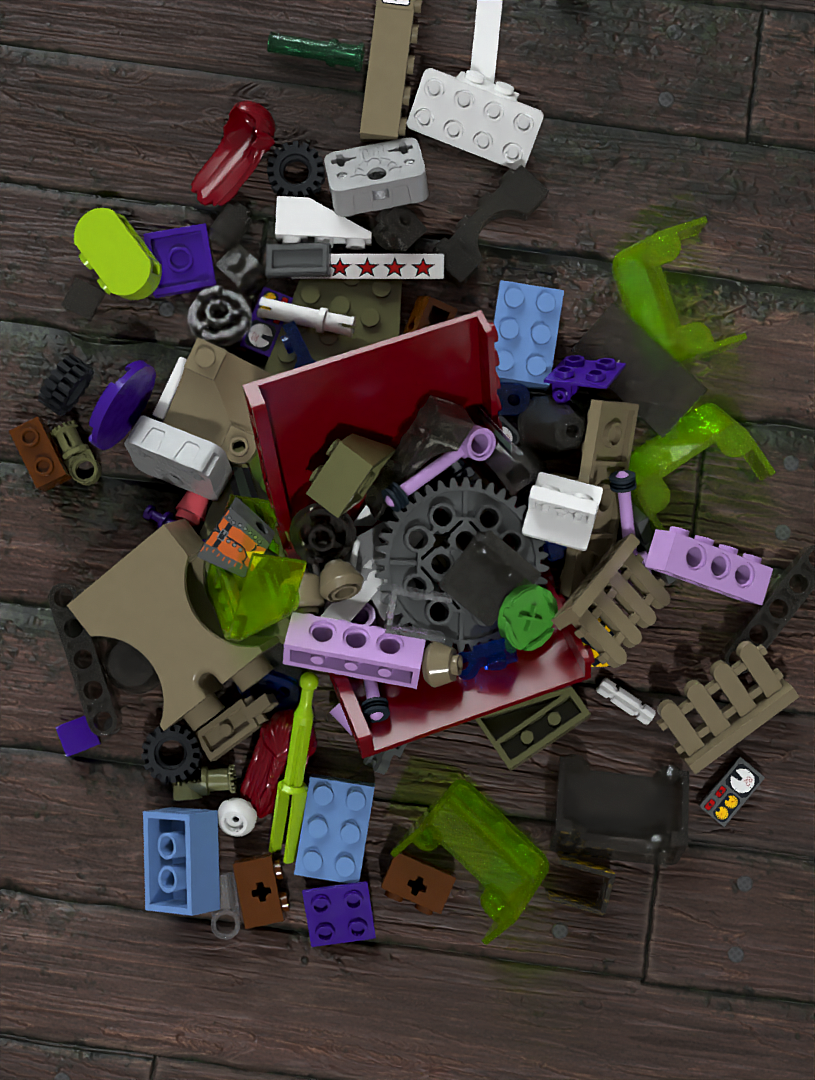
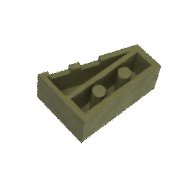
[475,687,591,772]

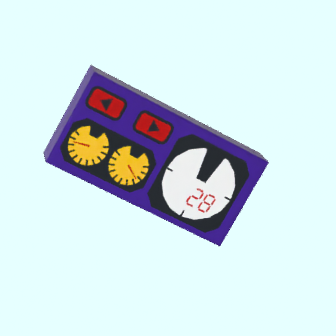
[240,287,293,358]

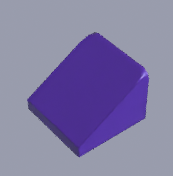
[56,714,101,757]

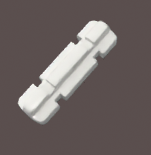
[596,678,656,725]

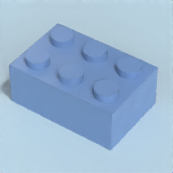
[493,280,564,391]
[294,773,375,884]
[143,807,220,916]

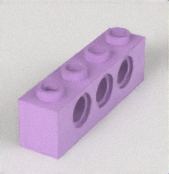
[644,526,773,605]
[283,612,426,689]

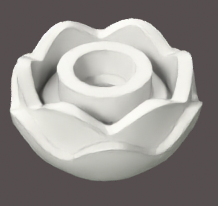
[218,798,257,837]

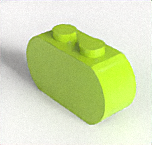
[74,208,162,300]

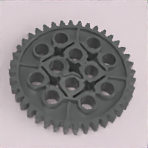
[374,477,549,653]

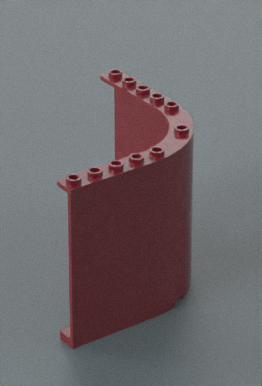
[242,310,595,759]

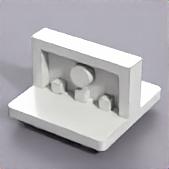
[522,472,603,551]

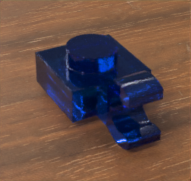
[280,320,316,369]
[457,638,518,680]

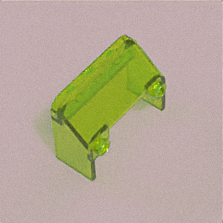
[611,216,747,372]
[628,403,776,534]
[207,494,307,641]
[390,779,549,945]

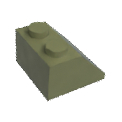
[306,433,395,518]

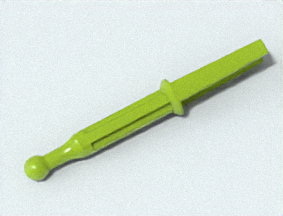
[269,672,319,864]

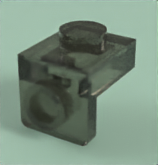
[215,243,271,300]

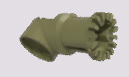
[50,420,102,486]
[172,764,237,801]

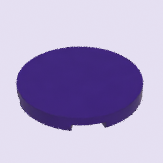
[88,360,156,450]

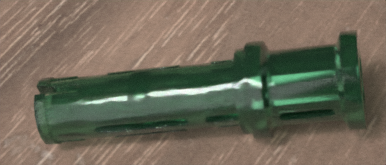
[267,31,365,72]

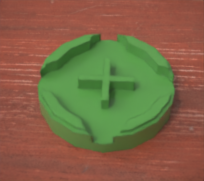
[498,584,558,651]

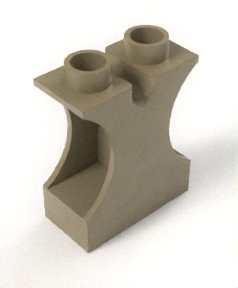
[67,518,280,731]

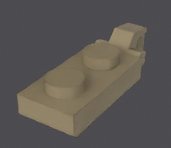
[195,693,280,761]

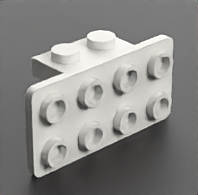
[407,68,544,171]

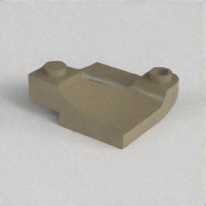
[163,337,274,465]

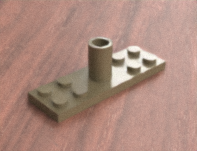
[551,399,639,597]

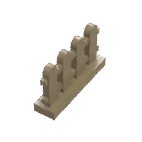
[551,533,670,668]
[656,641,799,775]

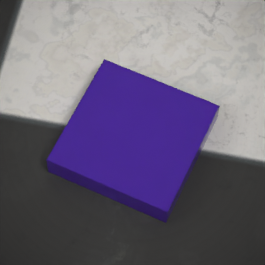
[143,223,218,298]

